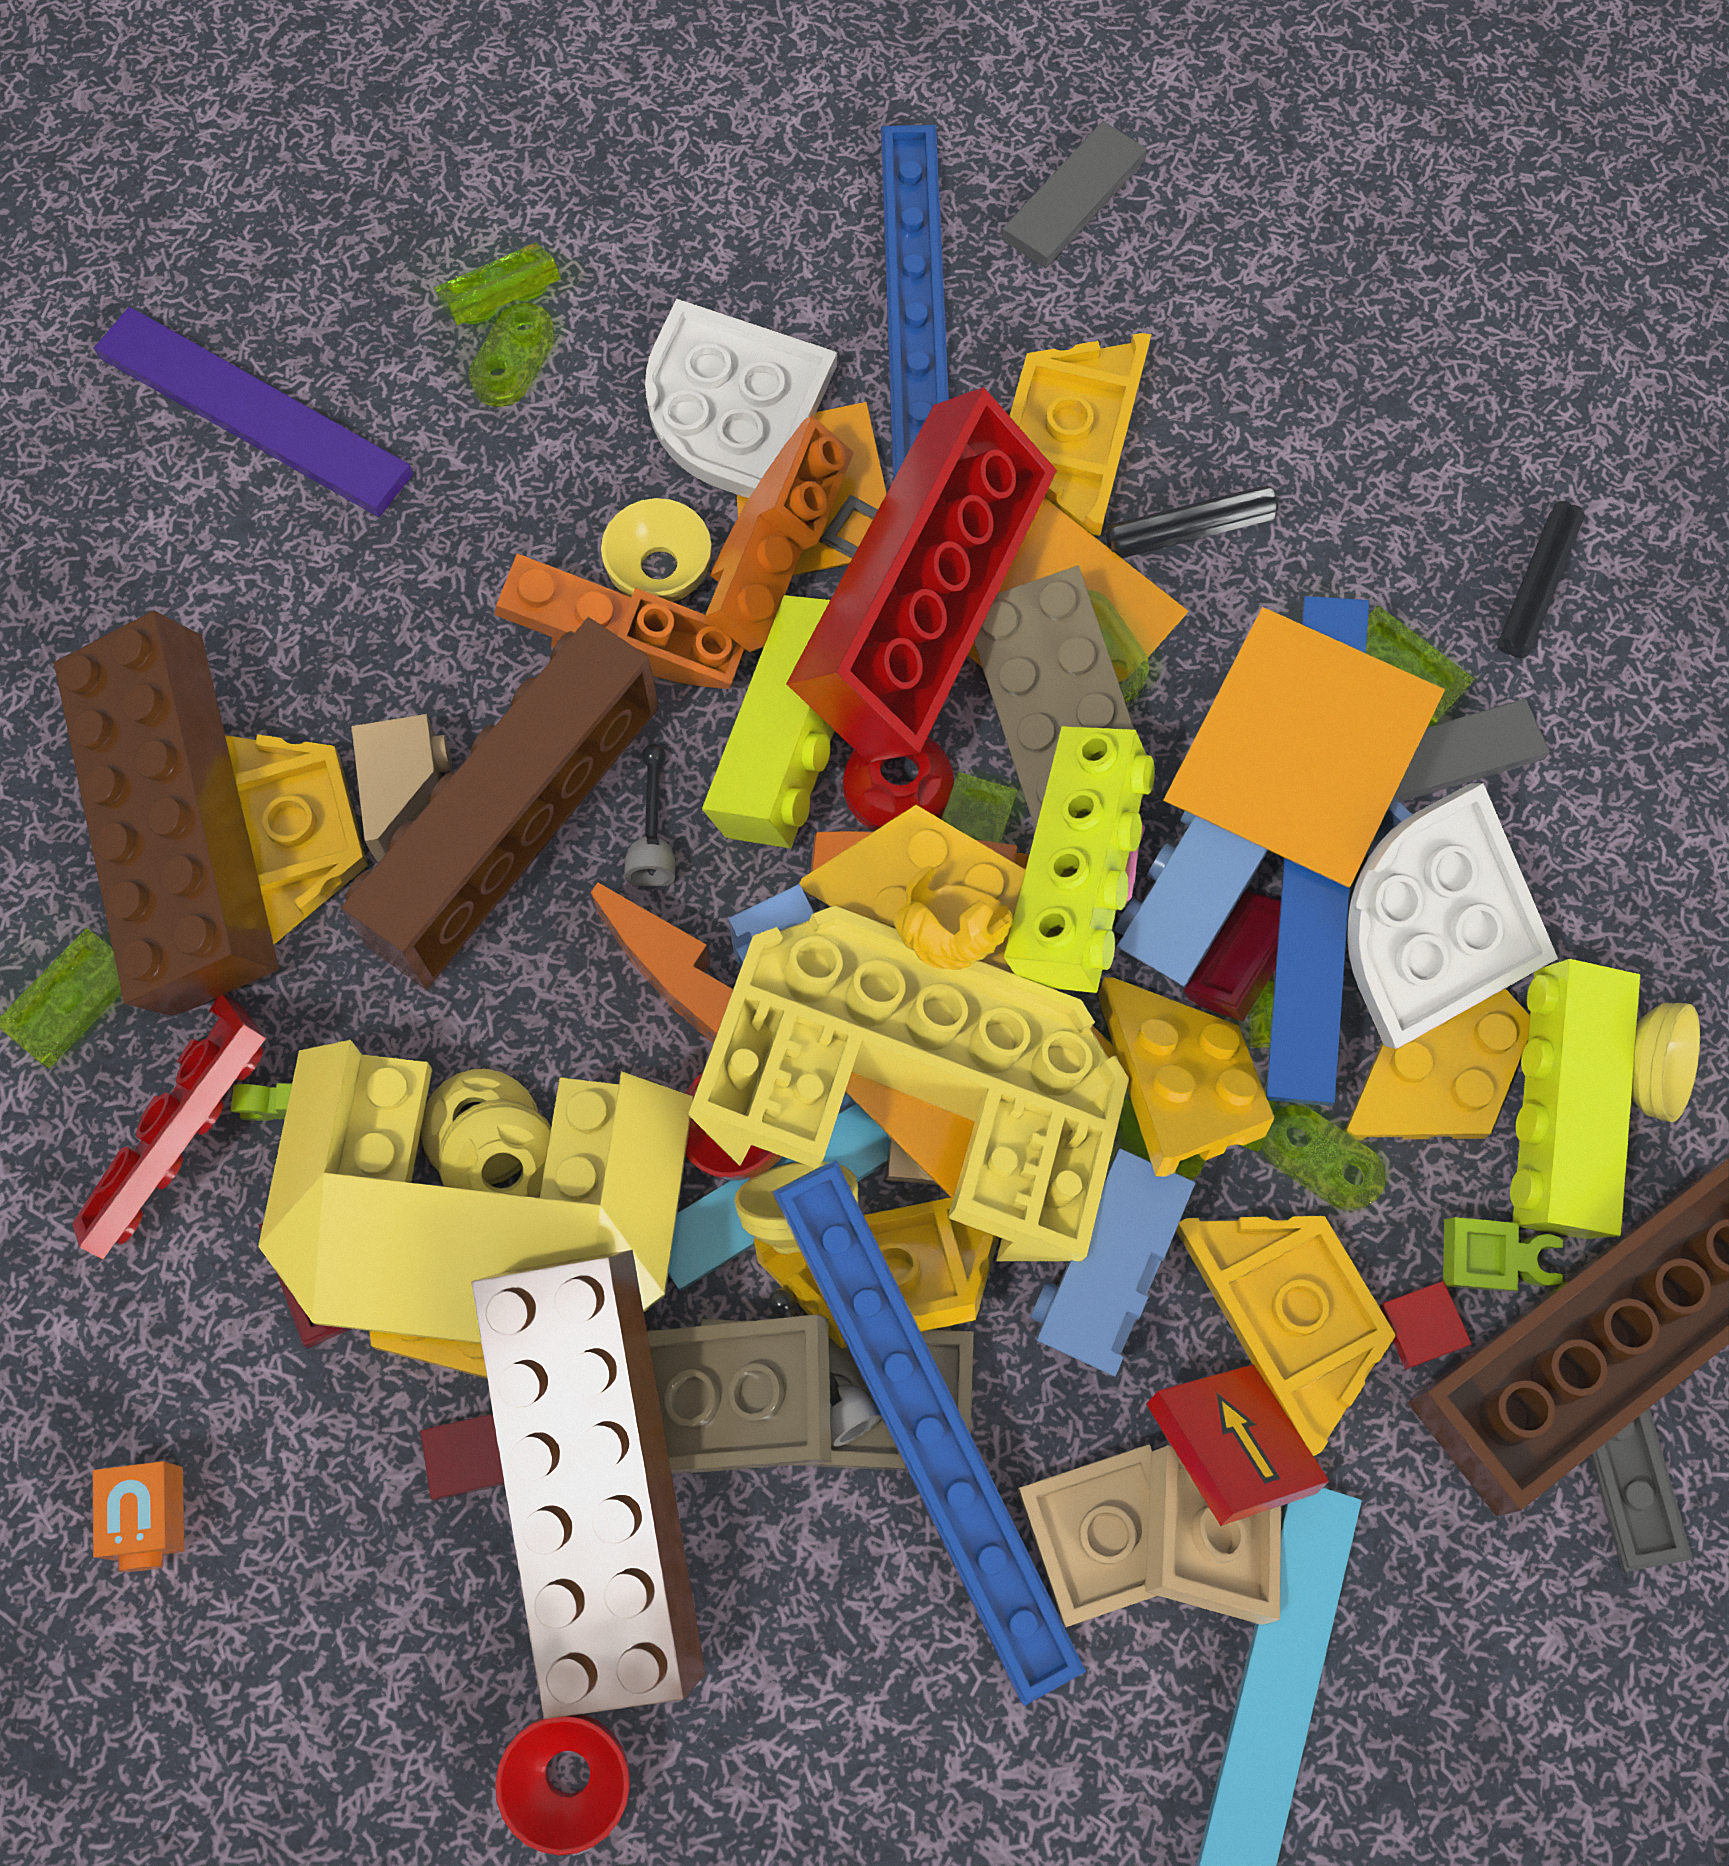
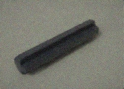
[1106,485,1278,558]
[1497,501,1585,659]

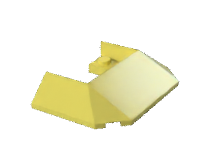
[688,906,1129,1261]
[258,1040,693,1344]

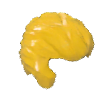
[894,865,1013,970]

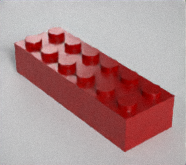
[786,387,1057,763]

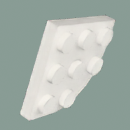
[645,299,837,498]
[1347,783,1558,1049]

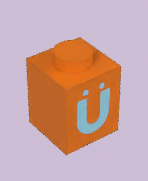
[93,1461,184,1572]

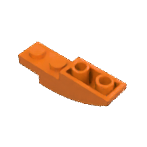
[705,416,854,652]
[495,553,744,689]

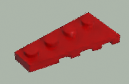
[72,994,266,1260]

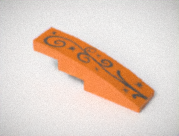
[591,882,733,1044]

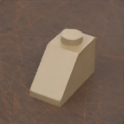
[352,714,452,862]

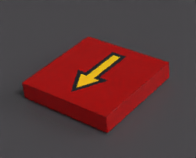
[1146,1364,1329,1526]

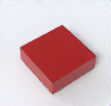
[1379,1281,1472,1370]

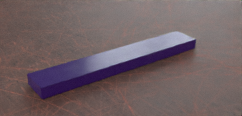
[94,306,413,517]

